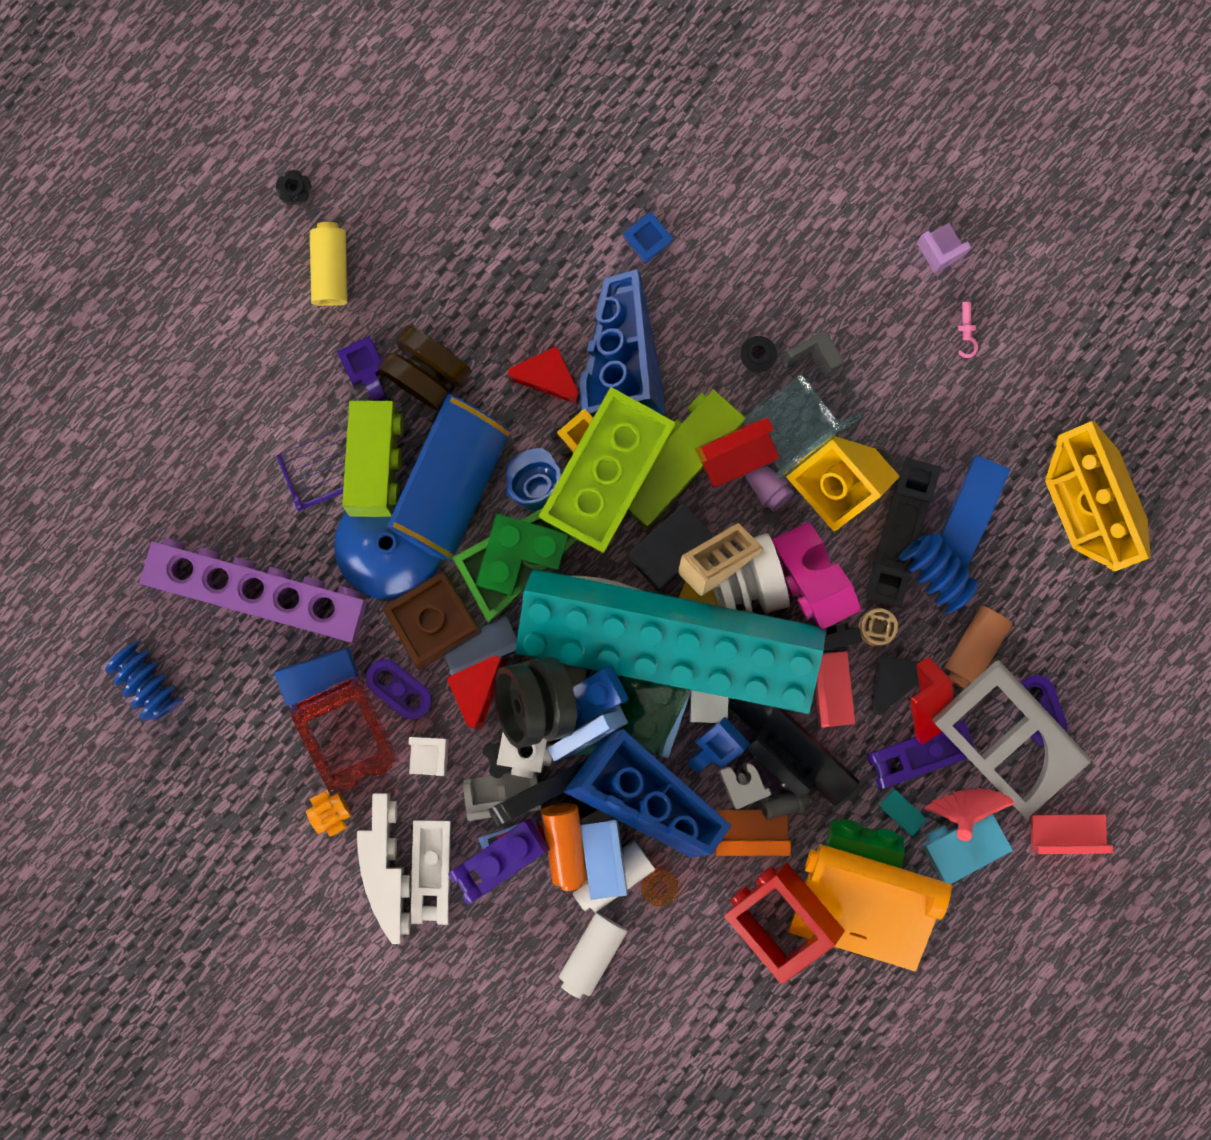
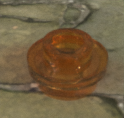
[641,869,678,906]

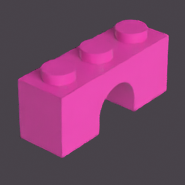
[772,522,861,630]

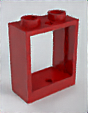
[724,862,845,985]

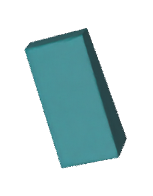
[878,789,928,837]

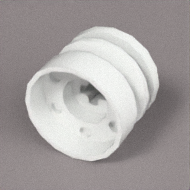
[708,533,790,614]

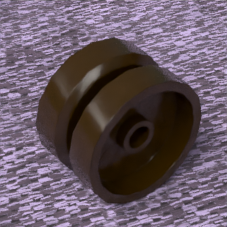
[377,325,472,412]

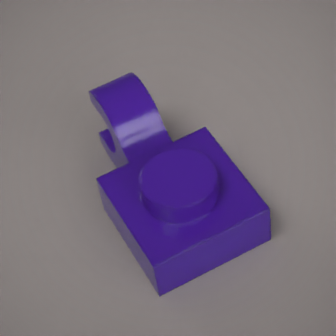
[337,336,388,401]

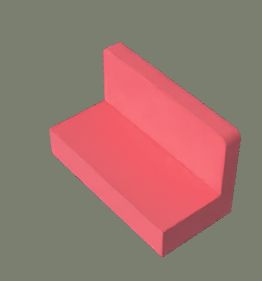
[814,651,855,728]
[1030,814,1113,854]

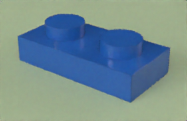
[573,666,629,732]

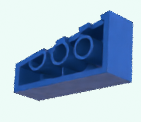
[564,729,732,858]

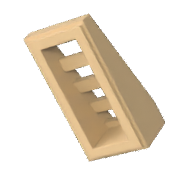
[678,523,763,596]

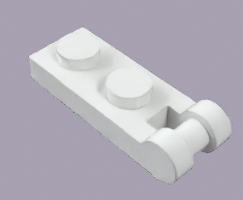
[411,820,451,925]

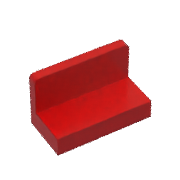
[695,417,779,487]
[910,657,957,745]

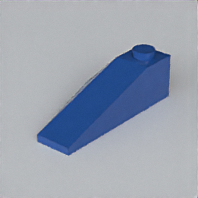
[579,269,666,417]

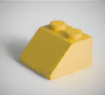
[786,436,900,532]

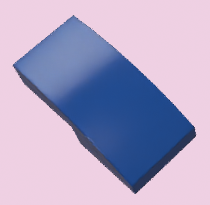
[274,647,361,706]

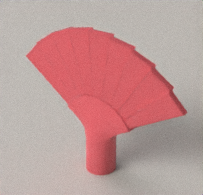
[924,788,1015,841]

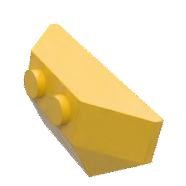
[1045,421,1151,571]

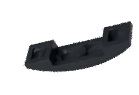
[865,457,941,608]

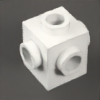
[497,732,554,779]

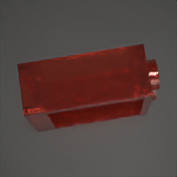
[290,675,396,792]

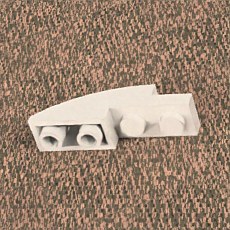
[357,793,411,944]

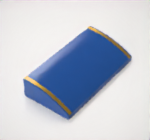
[387,394,511,562]

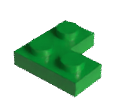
[476,514,568,596]

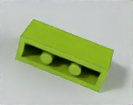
[342,401,404,517]

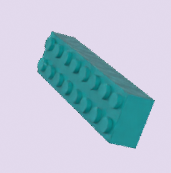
[515,569,826,714]

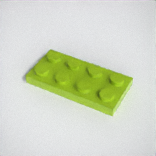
[538,387,676,554]

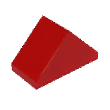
[507,346,579,404]
[447,656,508,729]

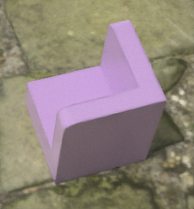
[917,223,972,273]

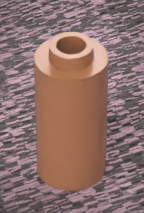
[944,606,1013,689]

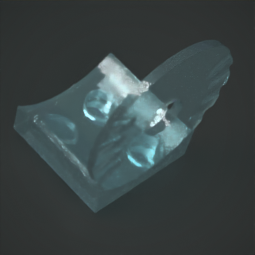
[744,374,863,479]

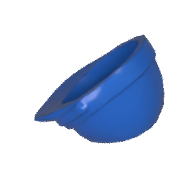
[506,448,564,511]

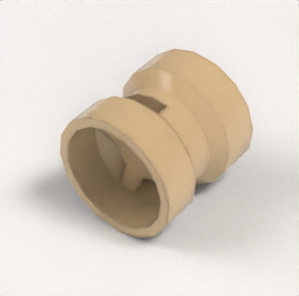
[858,609,898,646]

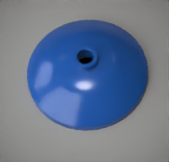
[334,493,442,600]

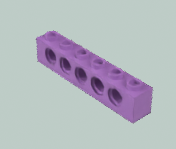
[139,538,367,644]

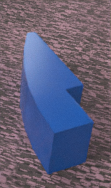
[940,455,1011,568]

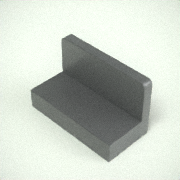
[781,330,844,381]

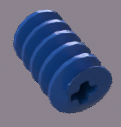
[899,533,979,614]
[105,640,185,722]

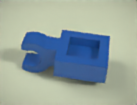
[687,717,750,773]

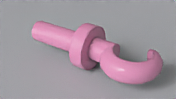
[958,302,978,358]

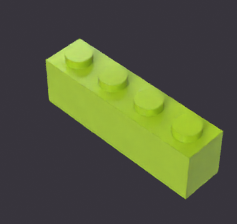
[627,389,746,530]

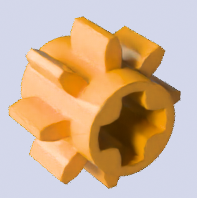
[306,790,352,837]

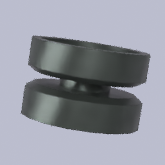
[494,656,577,749]

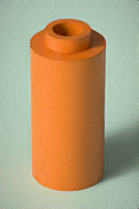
[541,803,588,891]

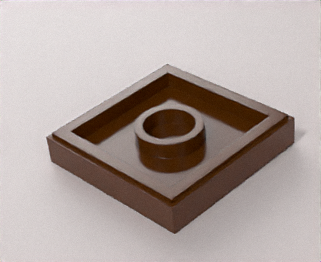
[382,570,482,671]

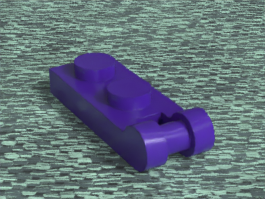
[866,720,975,789]
[448,818,550,906]

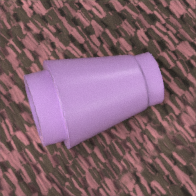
[744,465,794,512]

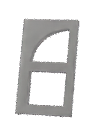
[932,660,1091,820]

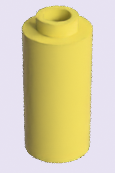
[310,222,348,306]

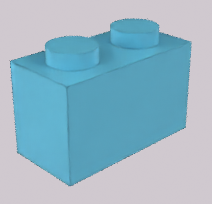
[921,814,1013,884]

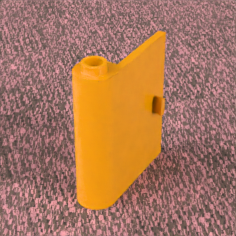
[788,844,952,971]

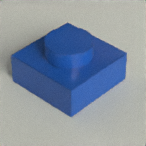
[623,211,673,264]

